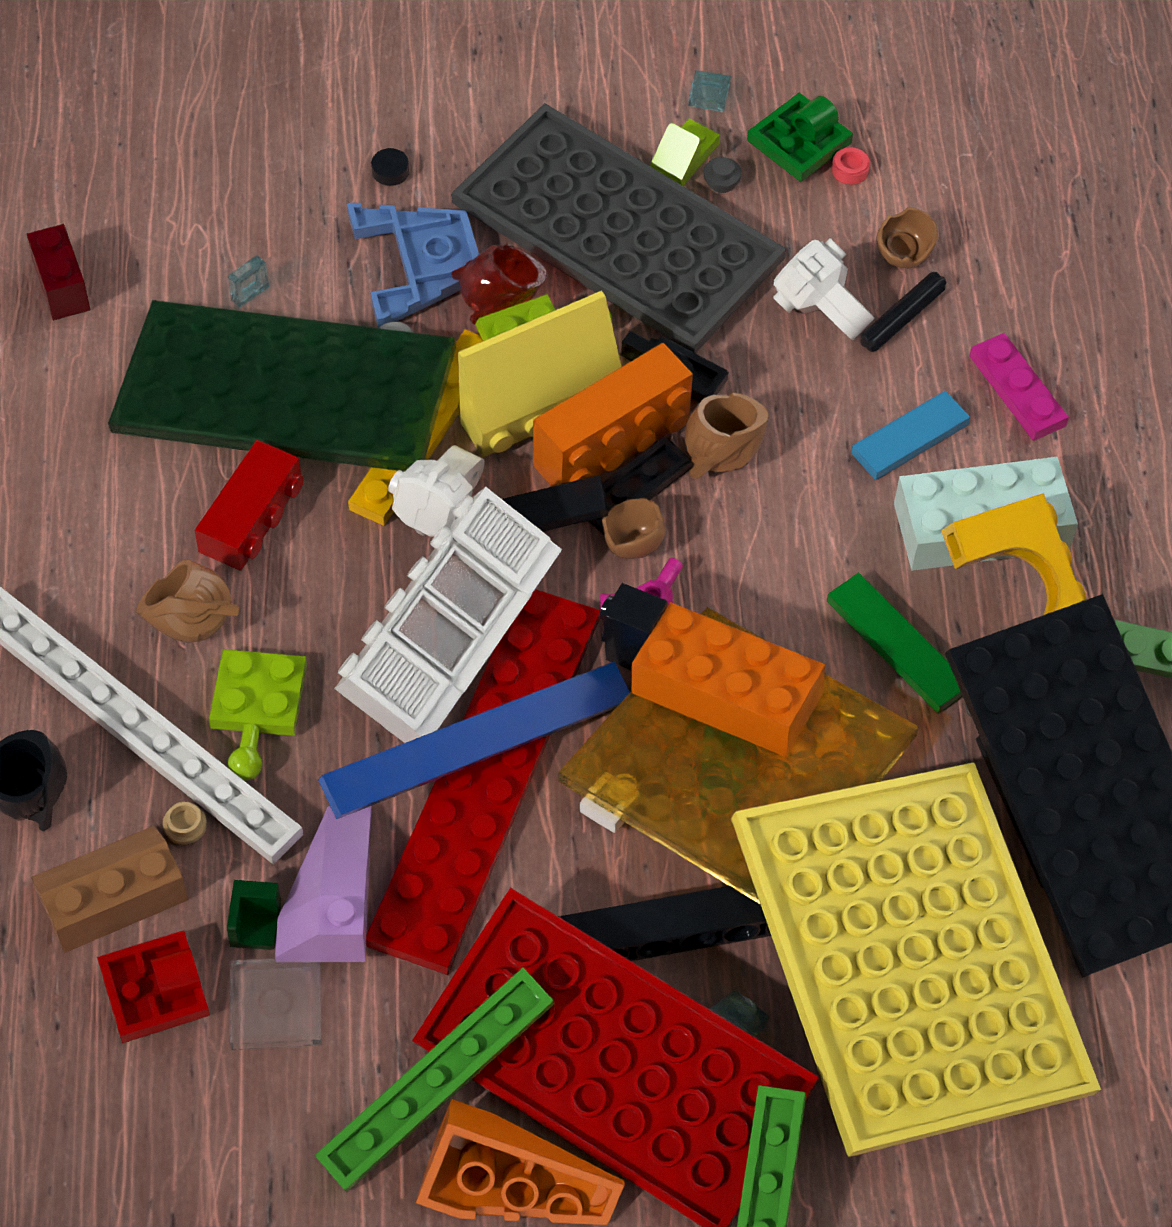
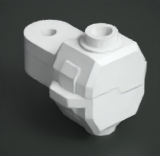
[773,238,875,340]
[388,445,485,537]

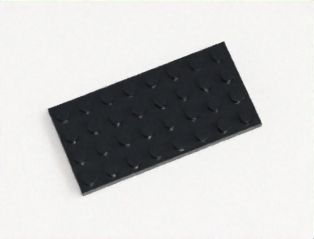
[945,594,1172,978]

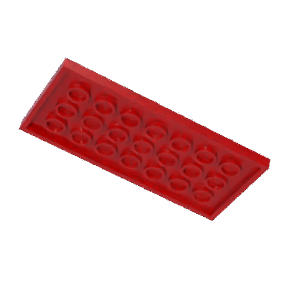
[412,887,820,1227]

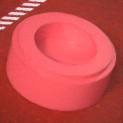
[832,147,870,185]

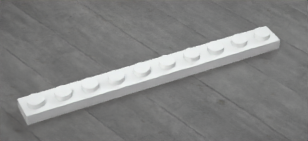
[0,587,303,865]

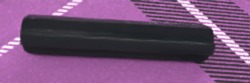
[860,271,947,352]

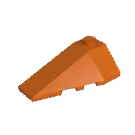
[416,1099,625,1225]

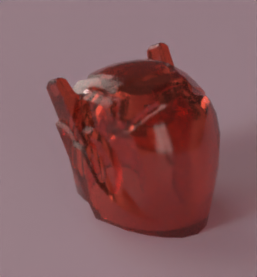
[451,244,547,325]

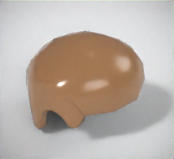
[876,207,939,269]
[602,498,666,559]

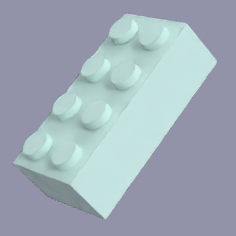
[894,457,1078,571]

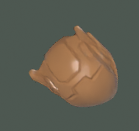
[685,392,769,479]
[136,559,240,643]

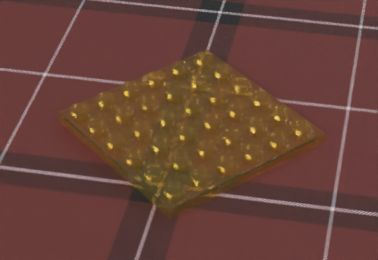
[558,607,918,905]

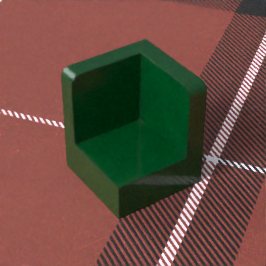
[227,880,281,950]

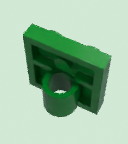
[747,92,853,182]

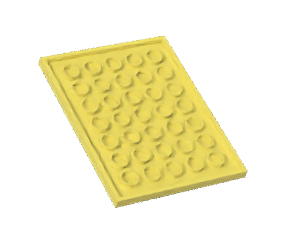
[731,762,1101,1157]

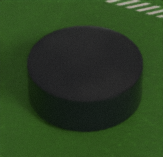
[371,148,409,186]

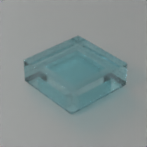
[688,70,731,112]
[228,255,269,308]

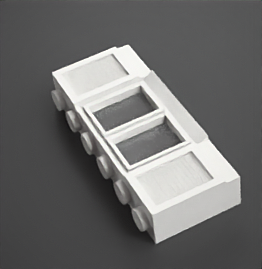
[334,487,562,743]

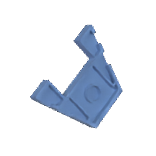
[347,203,484,328]

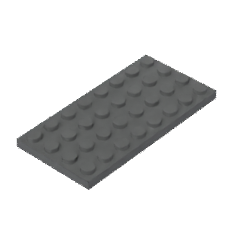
[451,103,786,353]

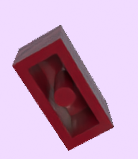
[26,224,91,321]

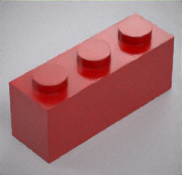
[194,440,304,571]

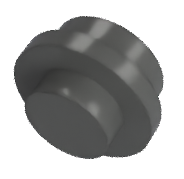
[704,157,741,193]

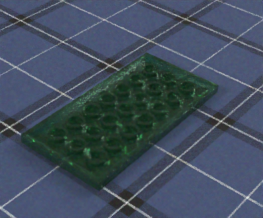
[108,300,456,472]

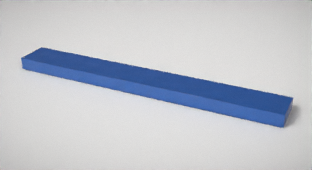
[318,661,633,819]

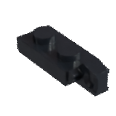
[620,331,729,403]

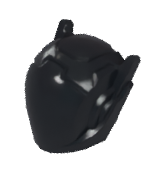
[0,730,67,832]

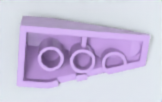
[275,806,372,962]

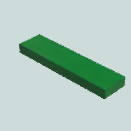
[827,572,962,714]

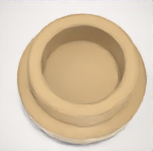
[163,802,207,845]

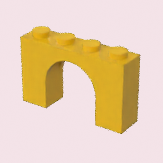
[941,493,1086,615]

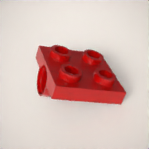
[97,930,210,1044]

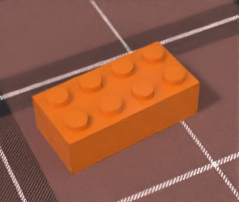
[533,343,693,487]
[632,602,826,757]

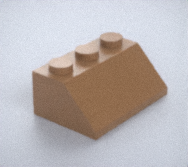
[31,826,188,953]

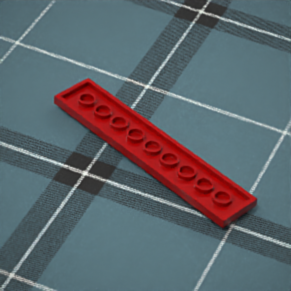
[366,589,601,975]

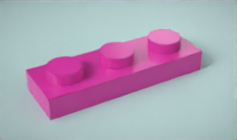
[969,333,1069,441]

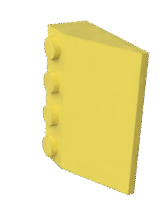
[458,290,621,458]

